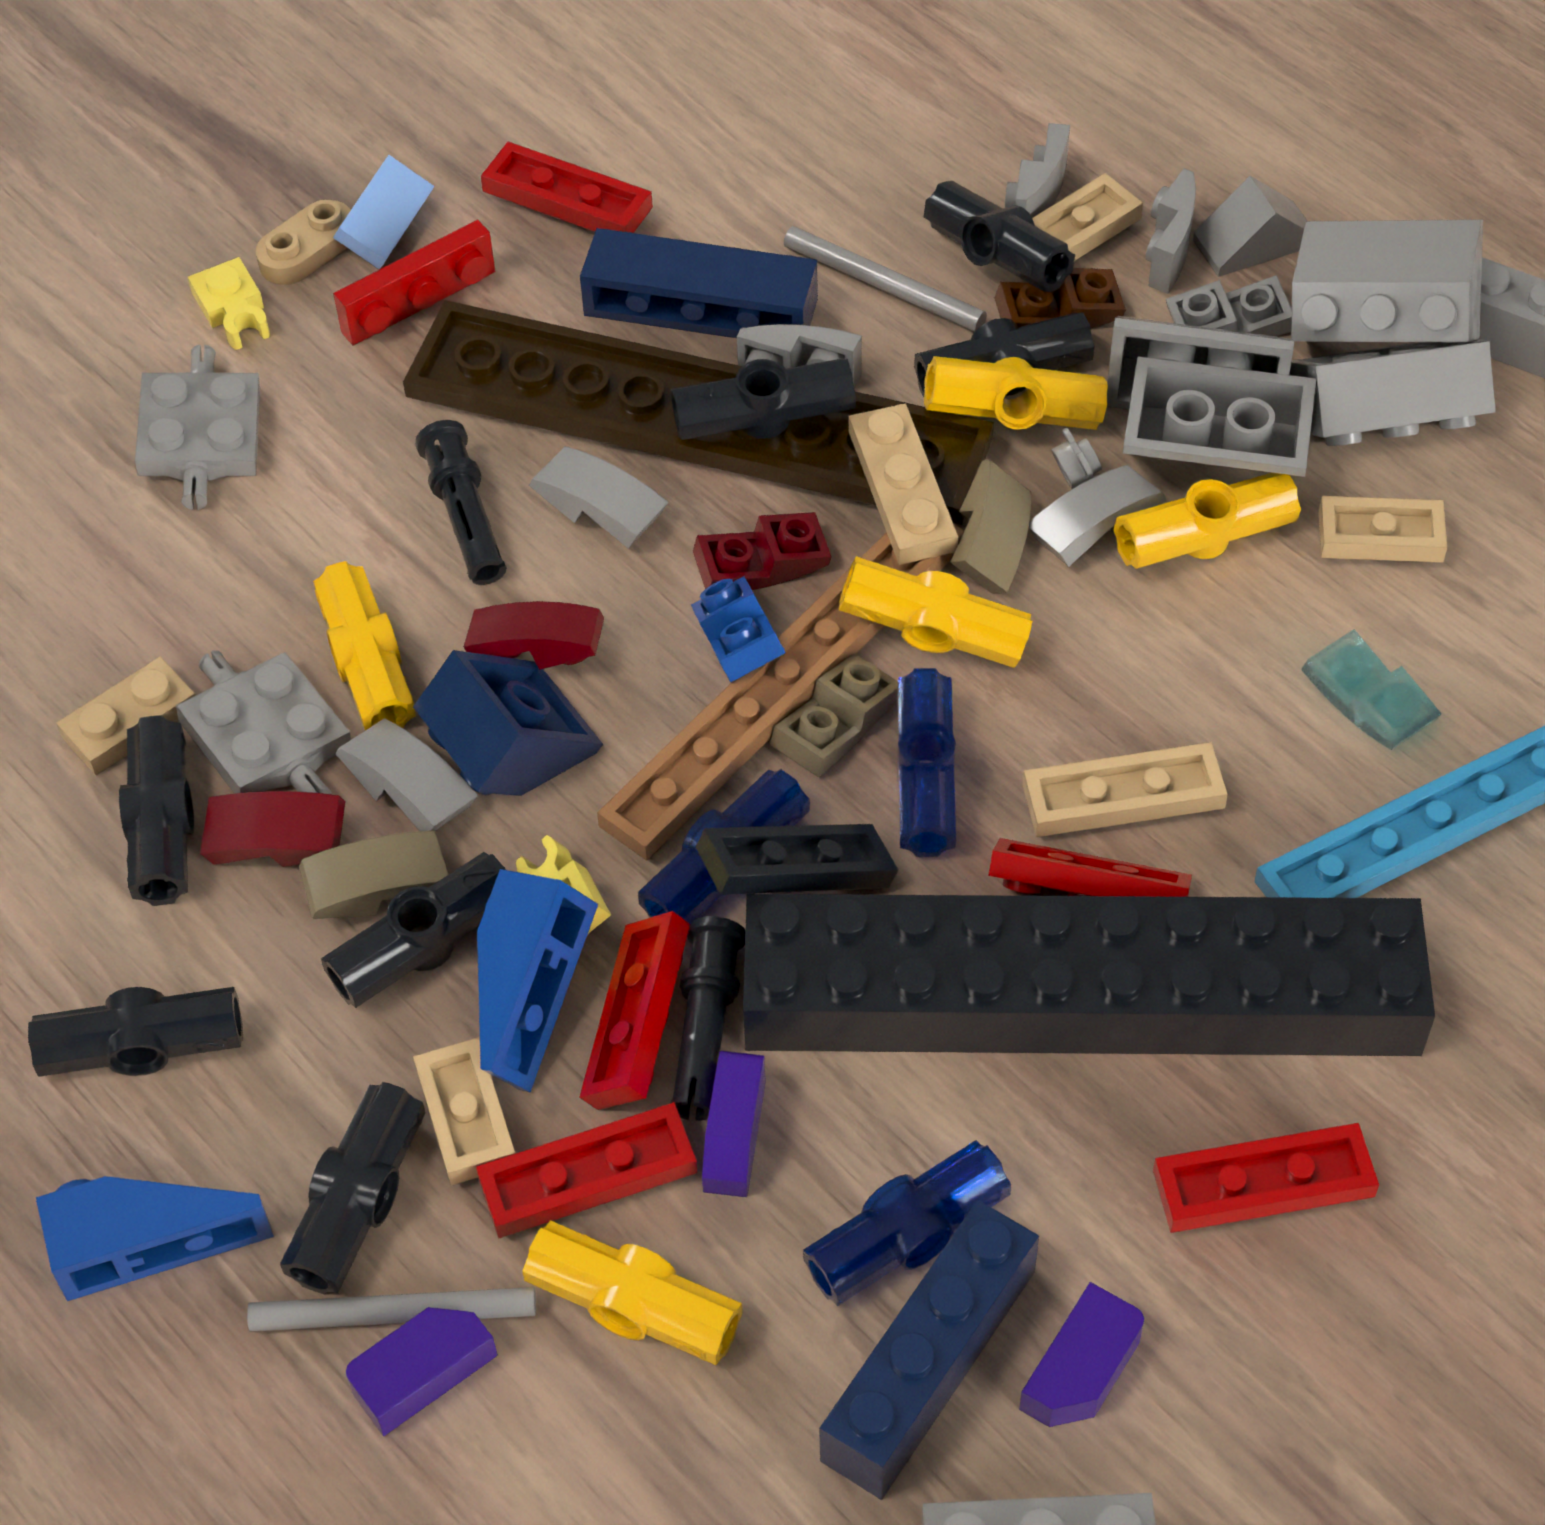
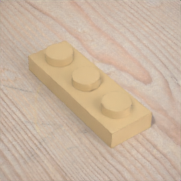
[849,403,958,565]
[1022,742,1228,837]

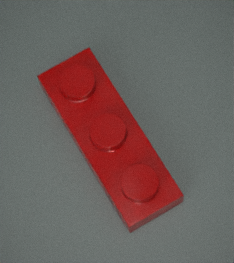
[481,141,653,233]
[333,219,496,346]
[988,838,1192,897]
[579,911,690,1110]
[476,1102,698,1239]
[1153,1123,1379,1233]

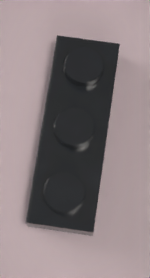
[696,824,899,895]

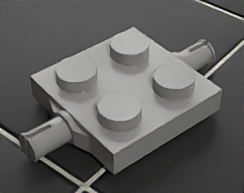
[135,345,260,510]
[176,650,351,794]

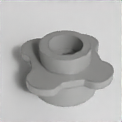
[1051,428,1102,489]

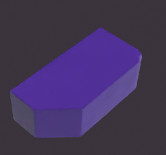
[702,1051,766,1198]
[1019,1282,1144,1427]
[346,1307,498,1436]

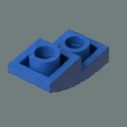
[691,576,786,682]

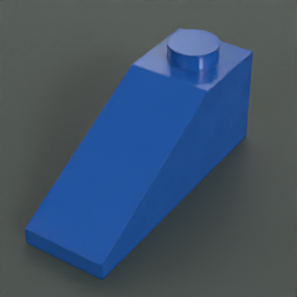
[477,869,598,1092]
[36,1176,274,1301]

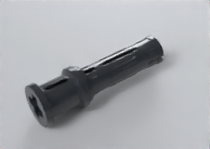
[415,420,507,585]
[670,916,745,1121]

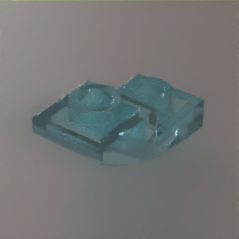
[1301,629,1442,750]

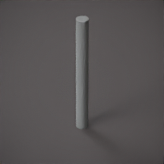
[784,226,987,332]
[247,1287,536,1332]

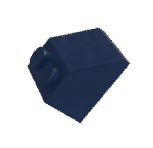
[413,650,603,796]

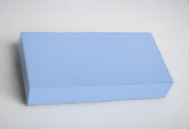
[333,155,435,269]

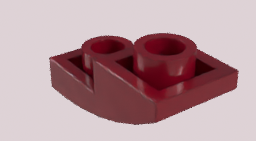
[693,512,832,590]
[463,601,604,670]
[200,791,346,867]

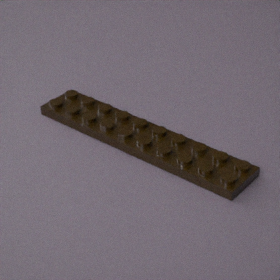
[403,300,994,525]

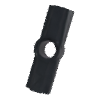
[923,181,1075,292]
[914,312,1095,398]
[671,358,856,440]
[119,715,194,906]
[321,852,506,1008]
[28,987,243,1077]
[280,1082,426,1295]

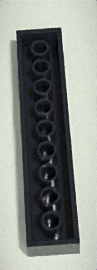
[743,894,1435,1056]

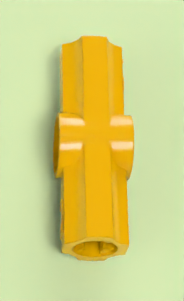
[924,356,1108,430]
[1114,473,1301,569]
[839,556,1033,668]
[313,561,416,731]
[522,1220,743,1365]

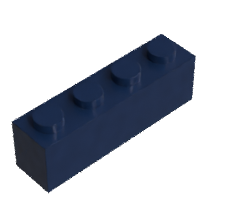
[580,228,818,338]
[819,1200,1039,1500]

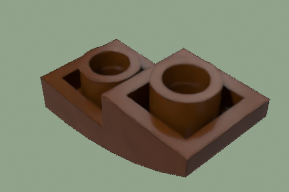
[994,268,1126,328]

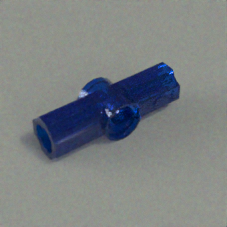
[897,668,957,857]
[638,769,810,923]
[803,1140,1011,1306]

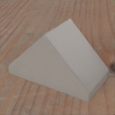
[1193,176,1307,277]

